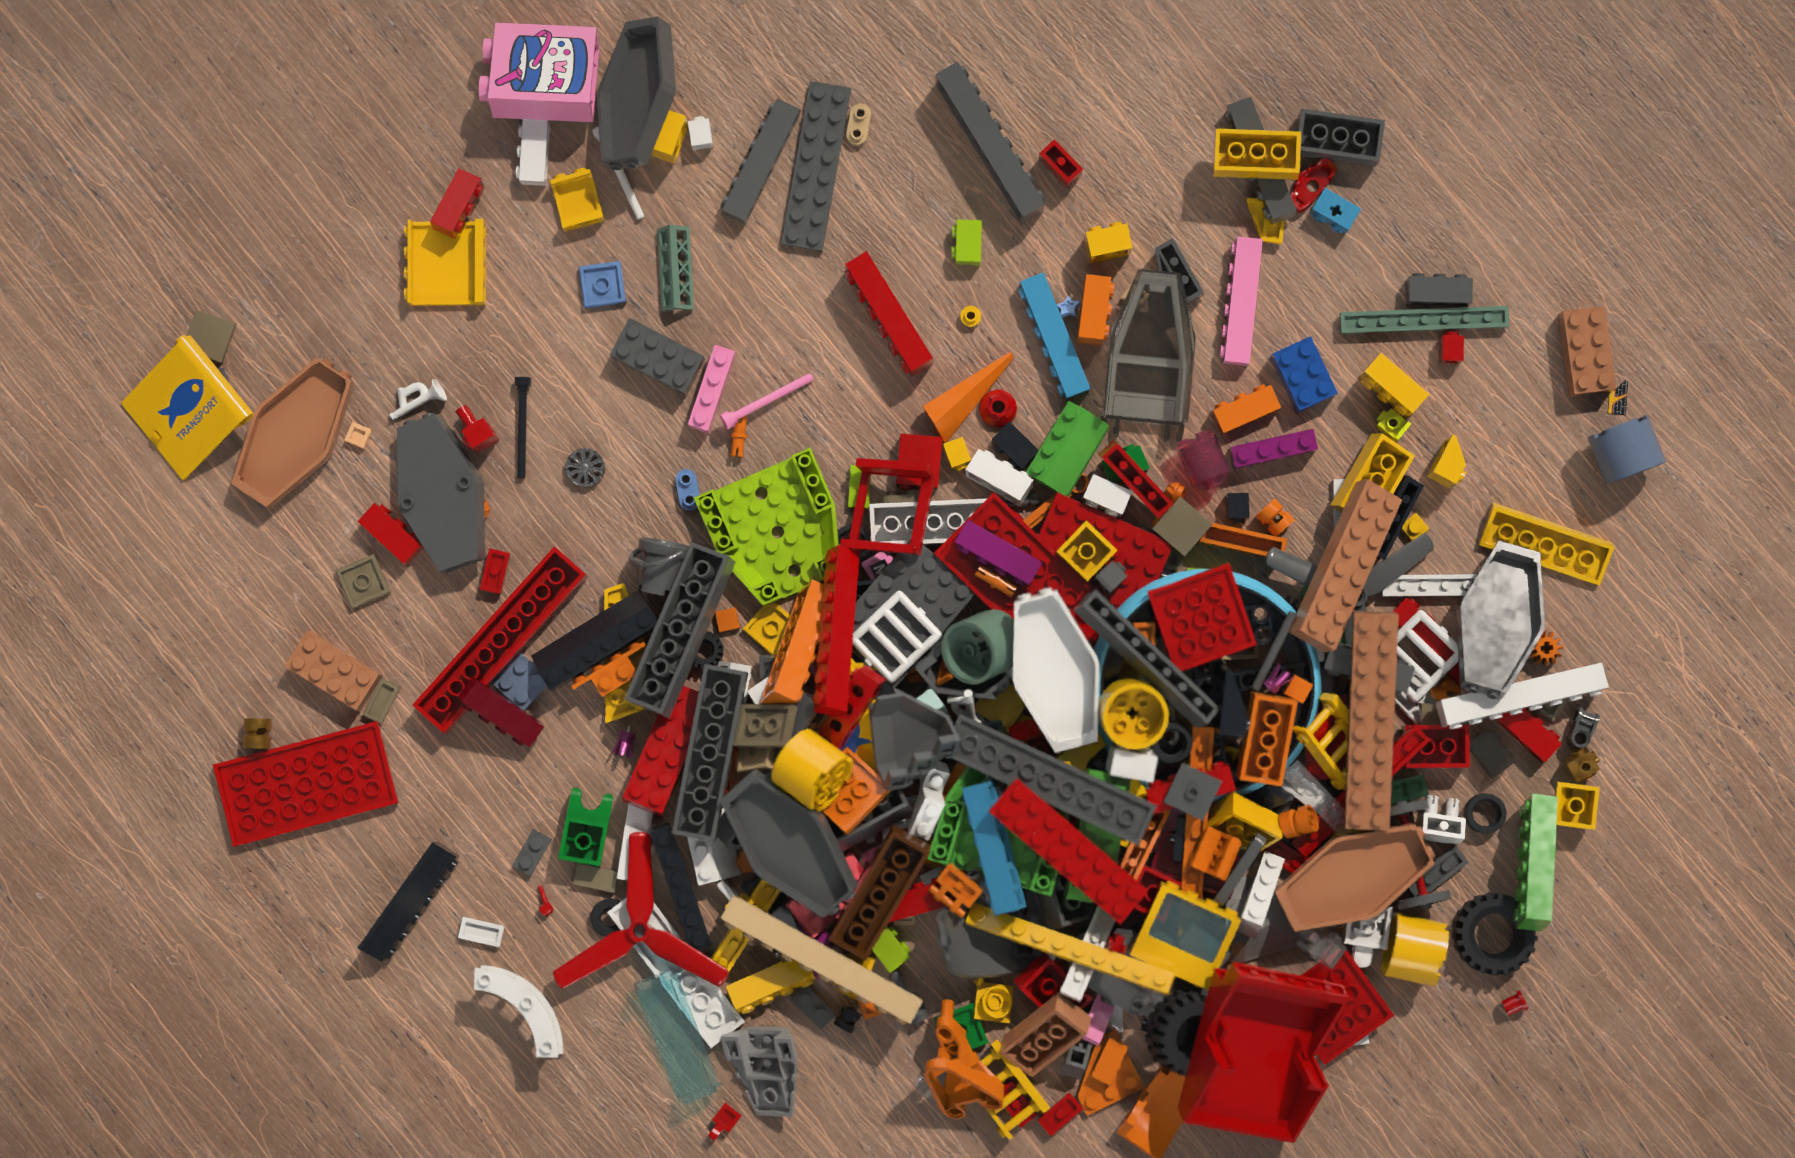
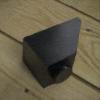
[1244,784,1295,810]

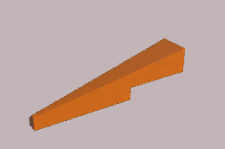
[923,351,1014,443]

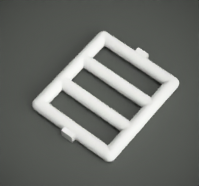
[853,591,942,684]
[1397,610,1459,702]

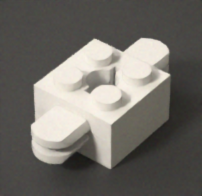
[1341,906,1393,968]

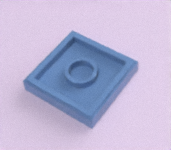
[579,261,626,309]

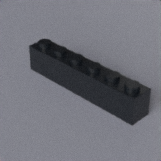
[648,822,712,950]

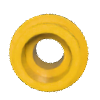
[960,306,981,327]

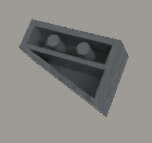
[1155,238,1205,316]

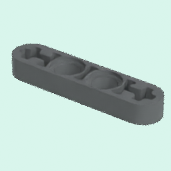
[1213,833,1267,908]

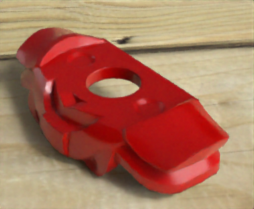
[1291,158,1337,213]

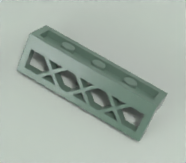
[657,225,694,312]

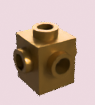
[1564,746,1600,782]

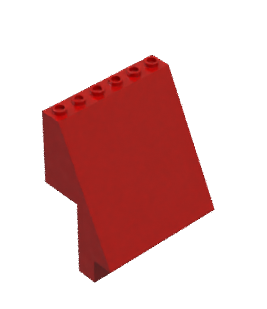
[1177,962,1350,1143]

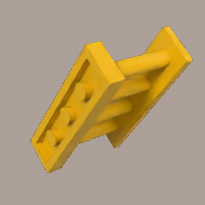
[1293,693,1349,790]
[981,1039,1050,1140]

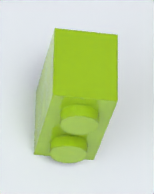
[951,219,982,265]
[872,924,911,973]

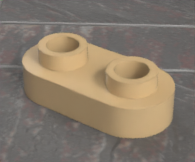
[847,103,871,146]

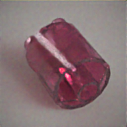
[1176,430,1231,490]

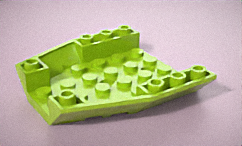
[694,448,839,606]

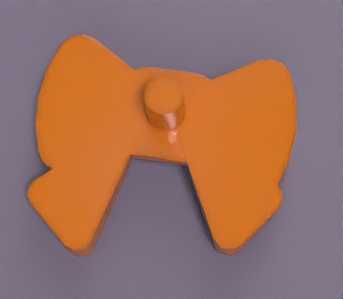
[1429,676,1461,701]

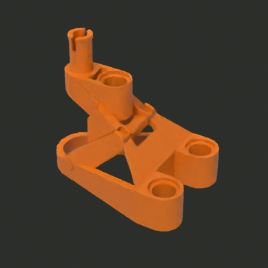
[924,1000,1004,1119]

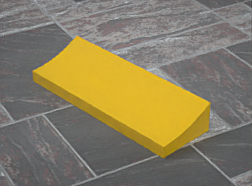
[1478,502,1615,586]

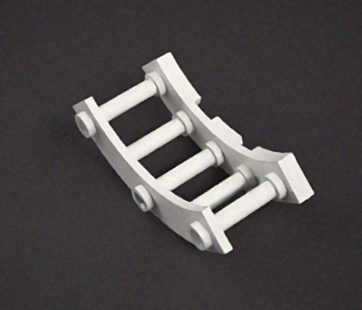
[474,965,564,1058]

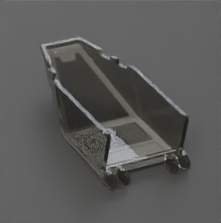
[1101,269,1196,443]

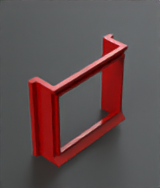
[840,458,935,556]

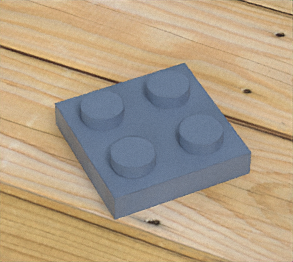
[492,652,547,711]

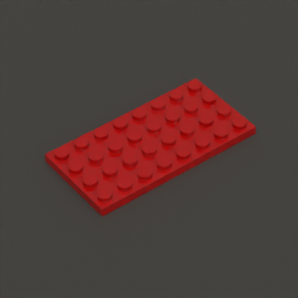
[934,492,1096,640]
[213,721,399,847]

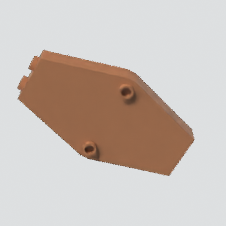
[231,358,355,509]
[1274,823,1435,932]

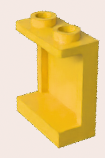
[549,168,605,232]

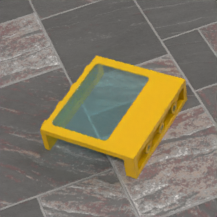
[1129,881,1241,990]

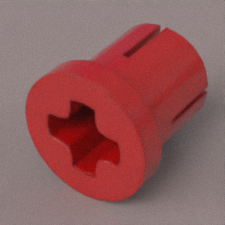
[1501,990,1529,1016]

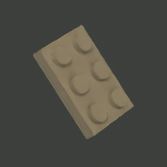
[734,704,797,748]

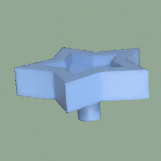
[1057,296,1081,318]

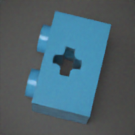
[1310,188,1361,234]

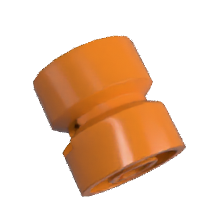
[1255,498,1295,537]
[1279,804,1319,839]

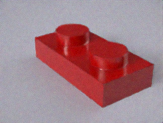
[480,548,511,594]
[1004,1080,1038,1128]
[1037,1092,1083,1137]

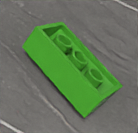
[1026,401,1110,497]

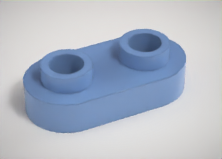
[676,469,700,511]

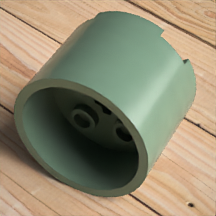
[942,609,1014,684]

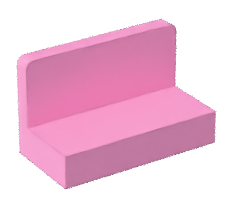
[1082,993,1115,1046]

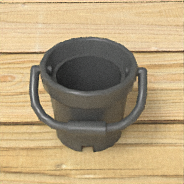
[629,537,689,596]

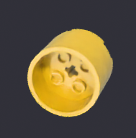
[1098,678,1168,749]
[771,729,853,812]
[1381,912,1449,987]

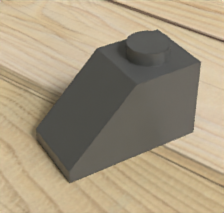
[1093,561,1127,594]

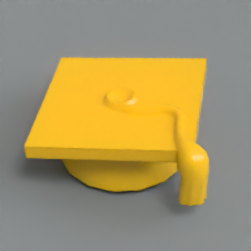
[973,978,1013,1024]

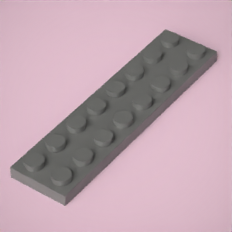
[781,81,851,252]

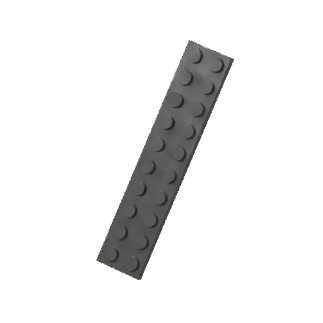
[951,714,1157,846]

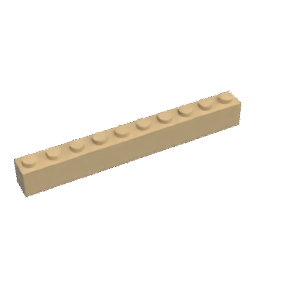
[721,895,923,1025]

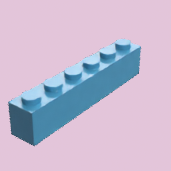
[1017,272,1091,400]
[962,780,1026,915]

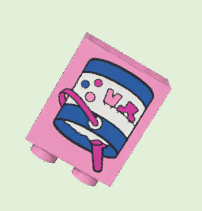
[479,23,600,122]

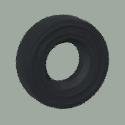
[590,899,620,937]

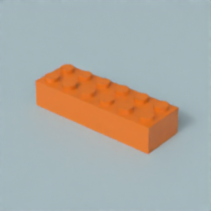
[760,579,824,705]

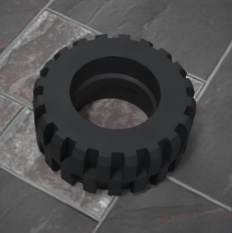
[1145,989,1207,1076]

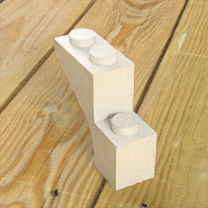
[908,761,950,840]

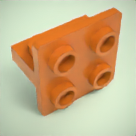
[1190,826,1242,881]

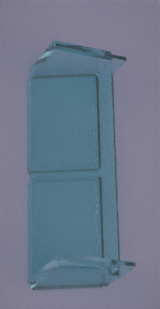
[633,971,723,1105]

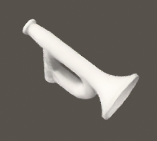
[390,379,447,421]
[947,690,985,723]

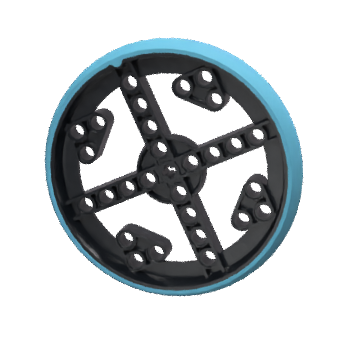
[1094,569,1321,802]

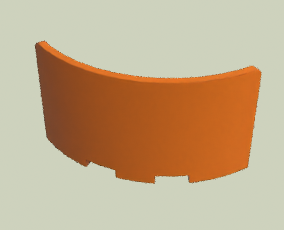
[1116,1065,1186,1158]

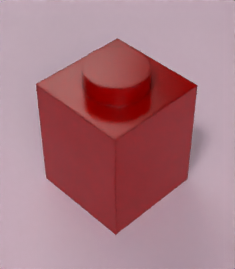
[1439,332,1464,364]

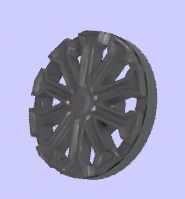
[565,448,605,488]

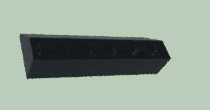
[531,589,658,692]
[357,841,459,962]

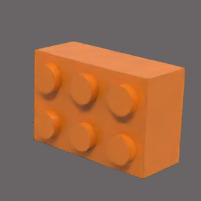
[1076,274,1115,346]

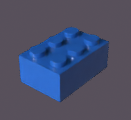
[1270,336,1338,414]

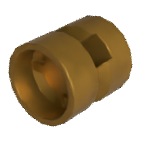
[243,718,272,749]

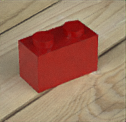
[1038,139,1083,188]

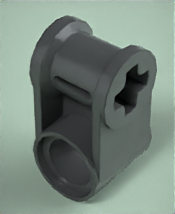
[1567,706,1600,749]

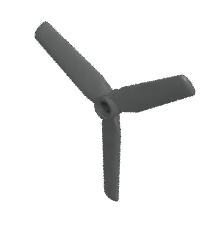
[1266,533,1434,645]

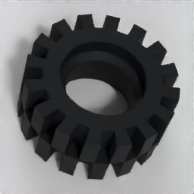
[692,631,724,669]

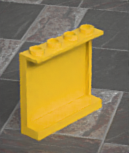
[404,219,486,306]

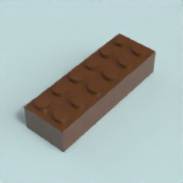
[828,825,930,960]

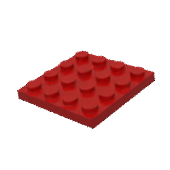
[1147,563,1257,671]
[1300,945,1395,1065]

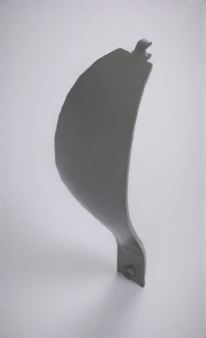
[935,886,1181,978]

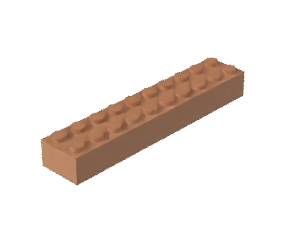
[1344,611,1399,830]

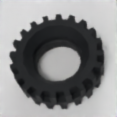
[1452,893,1538,975]

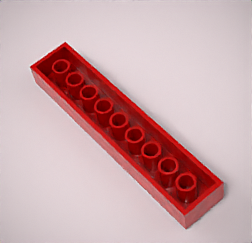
[412,546,588,734]

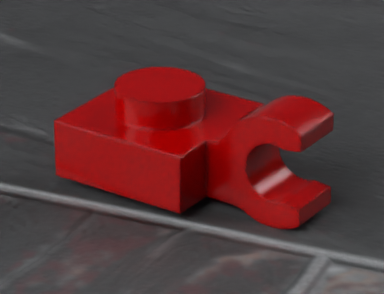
[1105,932,1127,955]
[708,1102,742,1141]

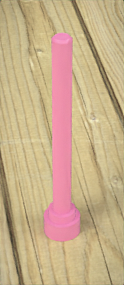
[720,374,813,430]

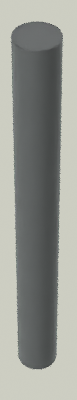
[1251,610,1297,691]

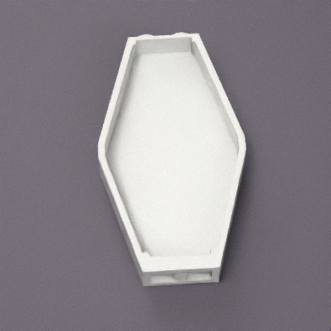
[1013,587,1099,753]

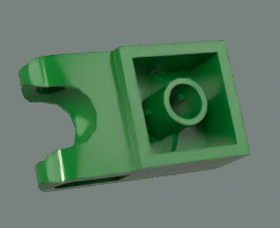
[558,787,613,867]

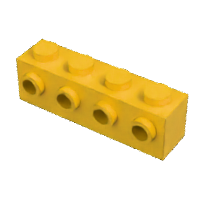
[726,959,815,1014]

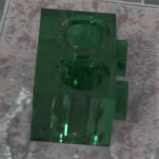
[1390,774,1429,805]

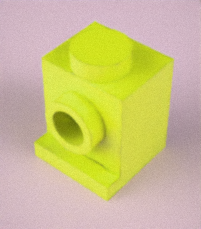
[1375,409,1411,442]

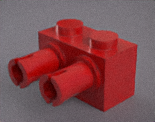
[455,405,499,453]

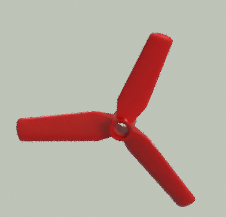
[553,832,728,989]

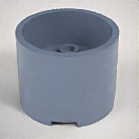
[1587,415,1666,485]

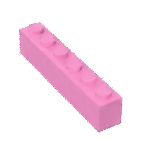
[1219,236,1263,366]

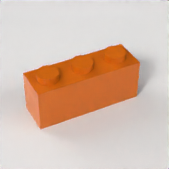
[1211,384,1281,436]

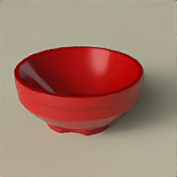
[979,390,1017,428]

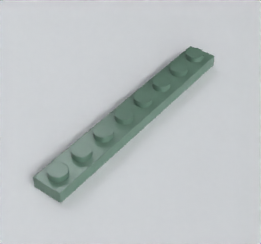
[1339,306,1510,334]

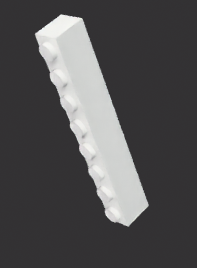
[1435,663,1609,730]

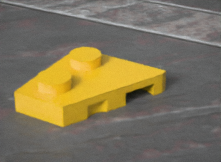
[1246,197,1285,245]

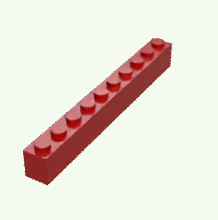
[1391,598,1562,763]

